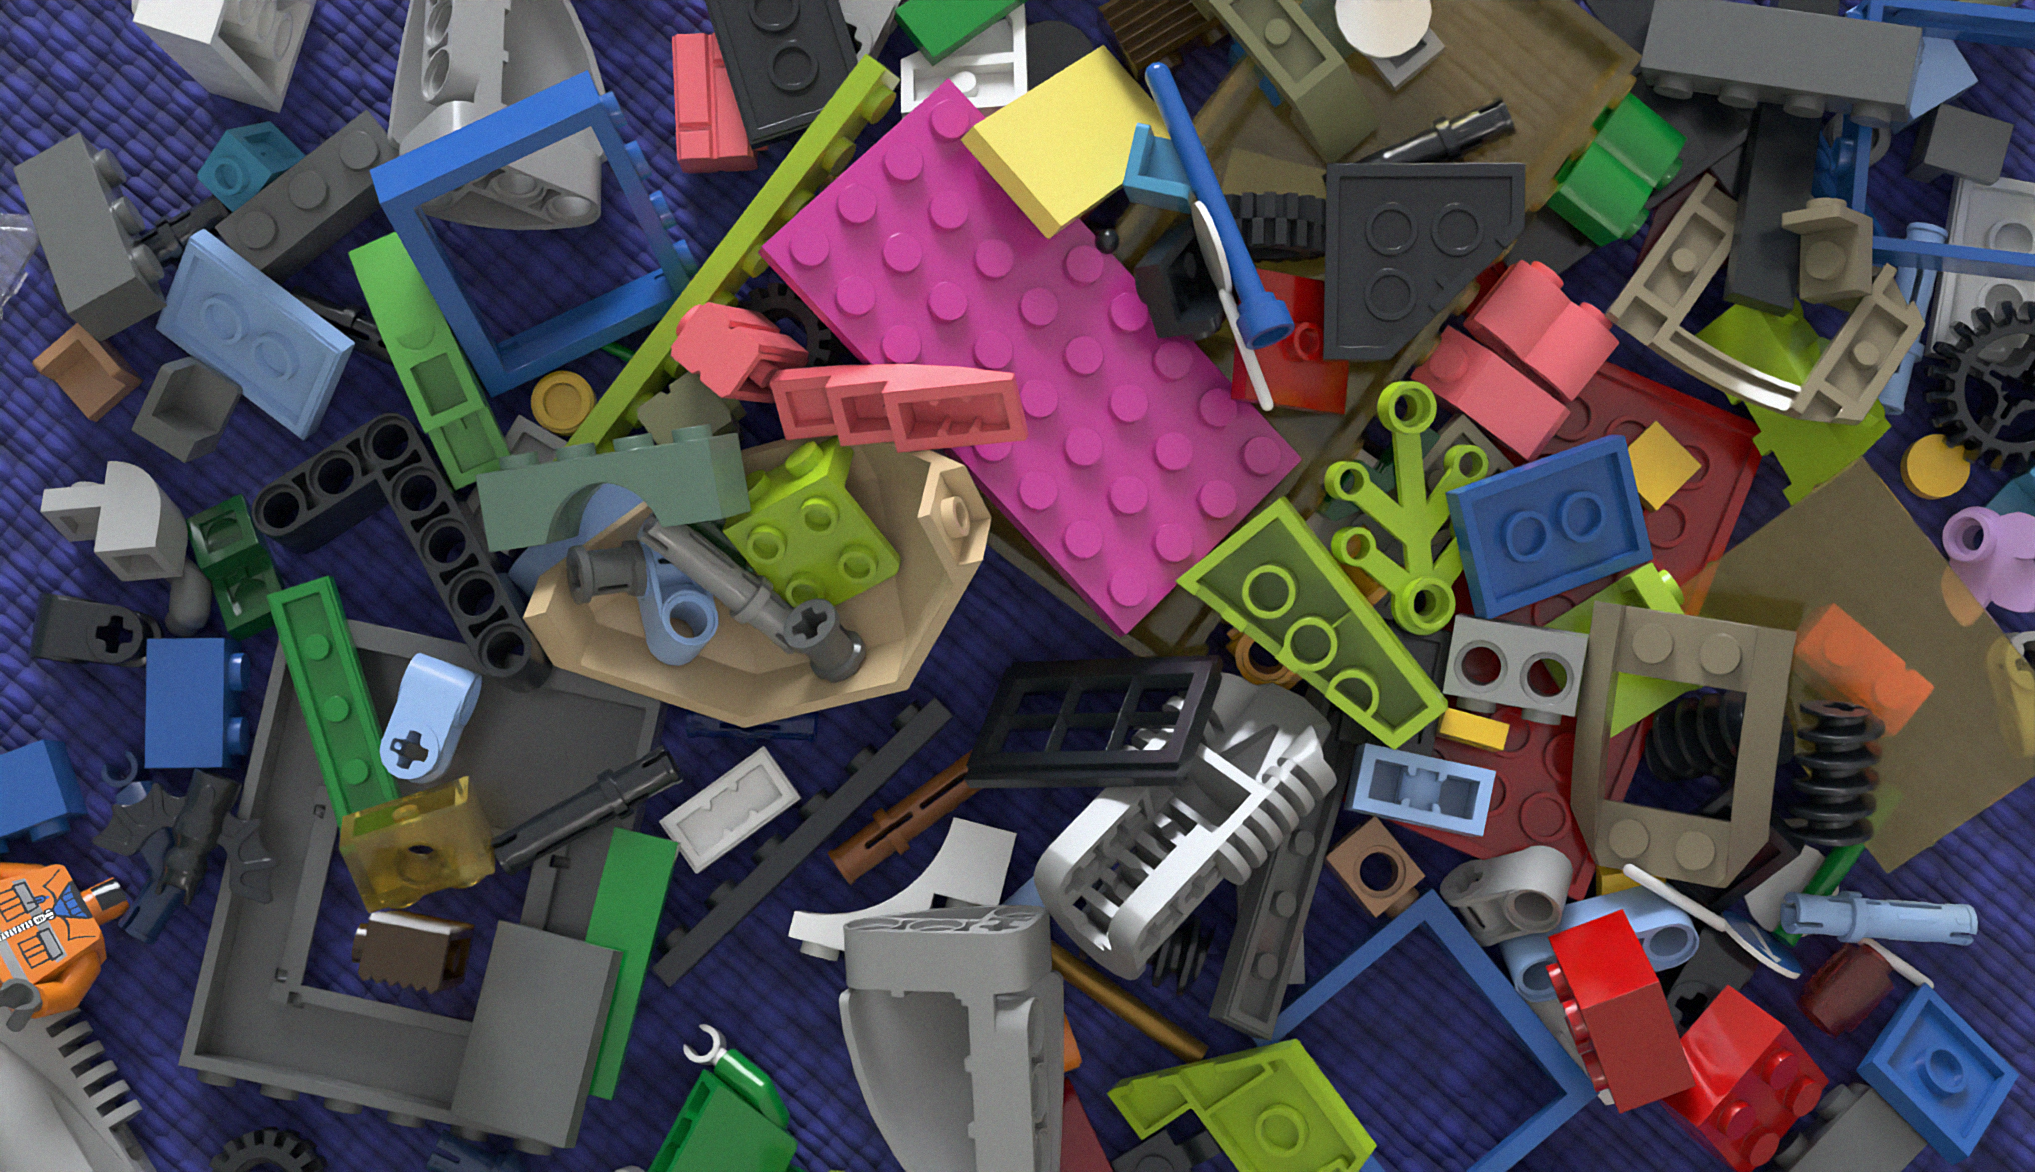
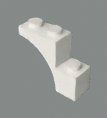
[788,817,1017,961]

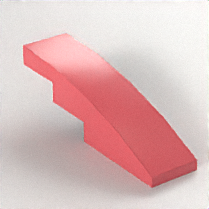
[770,364,1029,453]

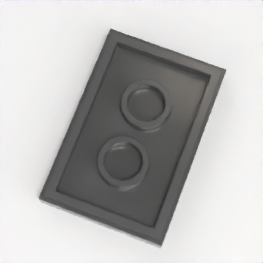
[449,920,624,1148]

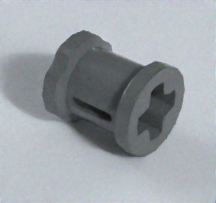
[566,540,647,605]
[783,598,866,683]

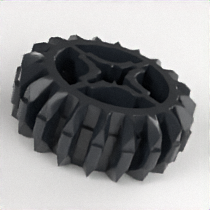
[1922,300,2035,473]

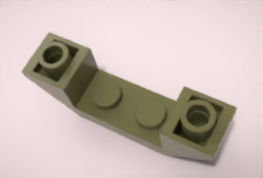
[1190,0,1381,163]

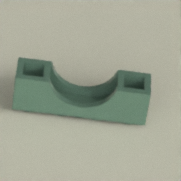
[475,424,751,552]

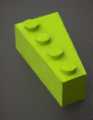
[1175,495,1448,750]

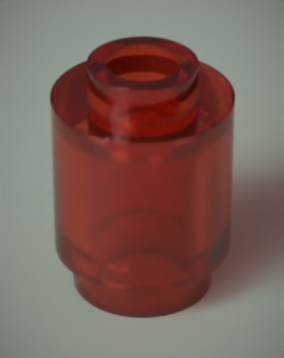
[1796,943,1895,1039]

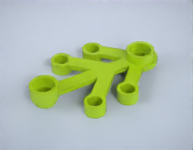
[1324,381,1489,635]

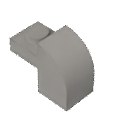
[40,461,188,582]

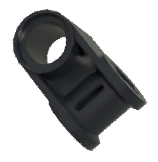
[29,593,164,668]
[1660,919,1760,1038]

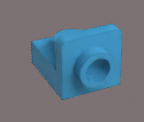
[197,121,306,213]

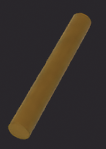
[1051,940,1209,1063]

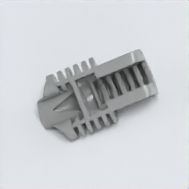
[1034,672,1337,980]
[0,1006,157,1172]

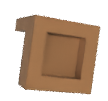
[32,323,144,422]

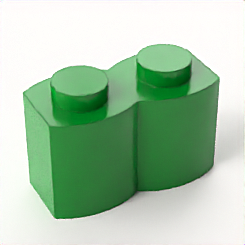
[1541,91,1687,247]

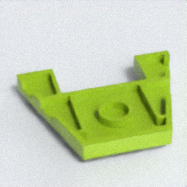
[1107,1038,1377,1172]

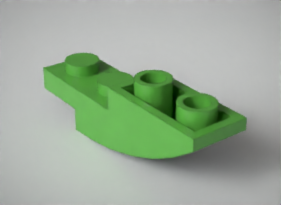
[348,232,512,491]

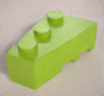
[1695,297,1891,508]

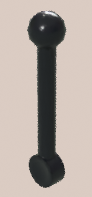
[1084,218,1120,254]

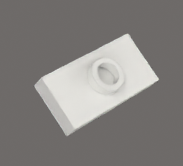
[659,746,803,874]

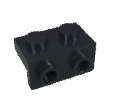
[1135,212,1256,341]

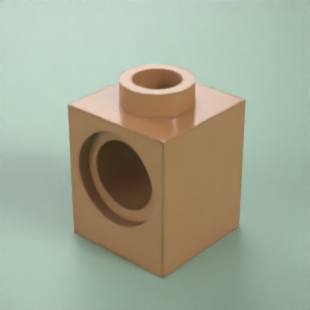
[1323,816,1425,919]

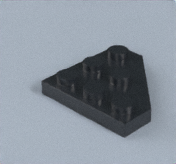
[1323,163,1526,362]

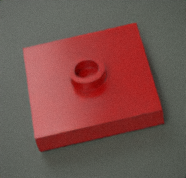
[1231,268,1349,415]

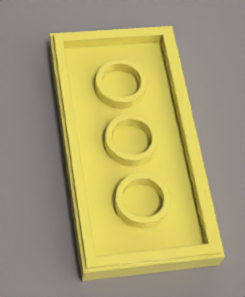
[961,45,1171,240]

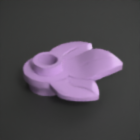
[1941,506,2035,626]

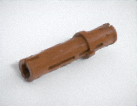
[827,749,983,885]

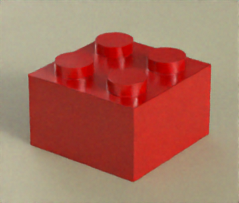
[1545,909,1696,1114]
[1657,985,1830,1172]

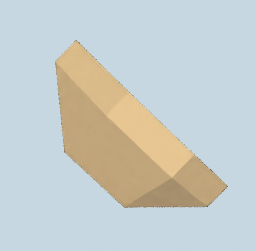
[523,436,992,728]

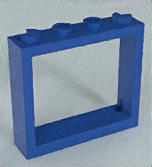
[1829,0,2035,282]
[370,70,699,398]
[1248,887,1600,1172]

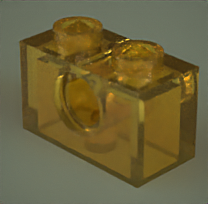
[339,776,495,914]

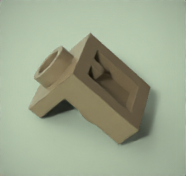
[1782,198,1873,304]

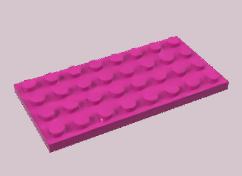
[758,78,1302,638]

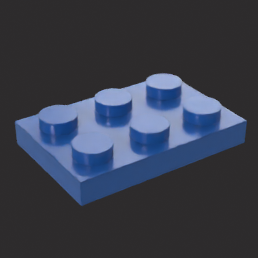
[1445,435,1653,620]

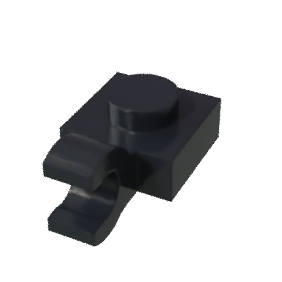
[1110,1125,1223,1172]

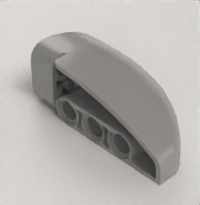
[387,0,608,230]
[839,905,1064,1172]

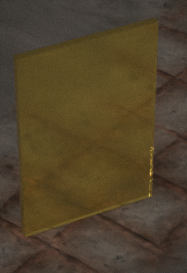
[1679,454,2035,874]

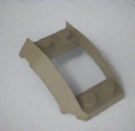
[1604,173,1926,425]
[1570,601,1798,888]

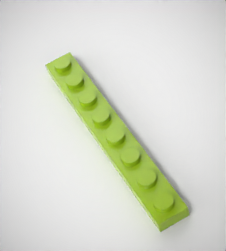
[553,54,901,461]

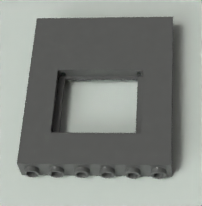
[178,619,669,1155]

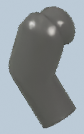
[164,556,213,638]

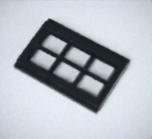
[965,655,1224,788]

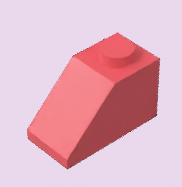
[1410,325,1571,463]

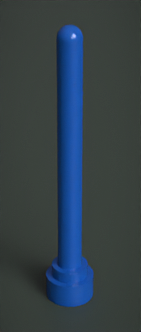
[1145,62,1295,350]

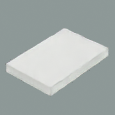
[1924,176,2035,363]

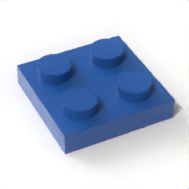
[1856,982,2019,1166]

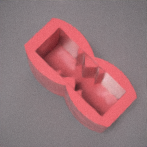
[1463,260,1620,405]

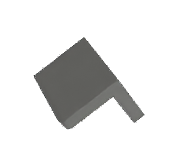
[1904,103,2014,186]
[131,356,243,463]

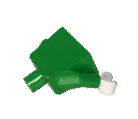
[615,1024,807,1172]

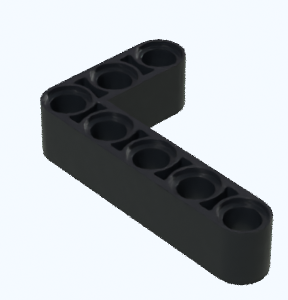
[251,413,552,693]

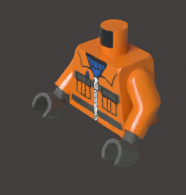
[0,862,129,1032]

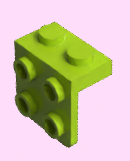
[722,435,901,608]
[1541,562,1704,738]

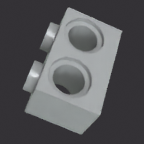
[1443,613,1589,725]

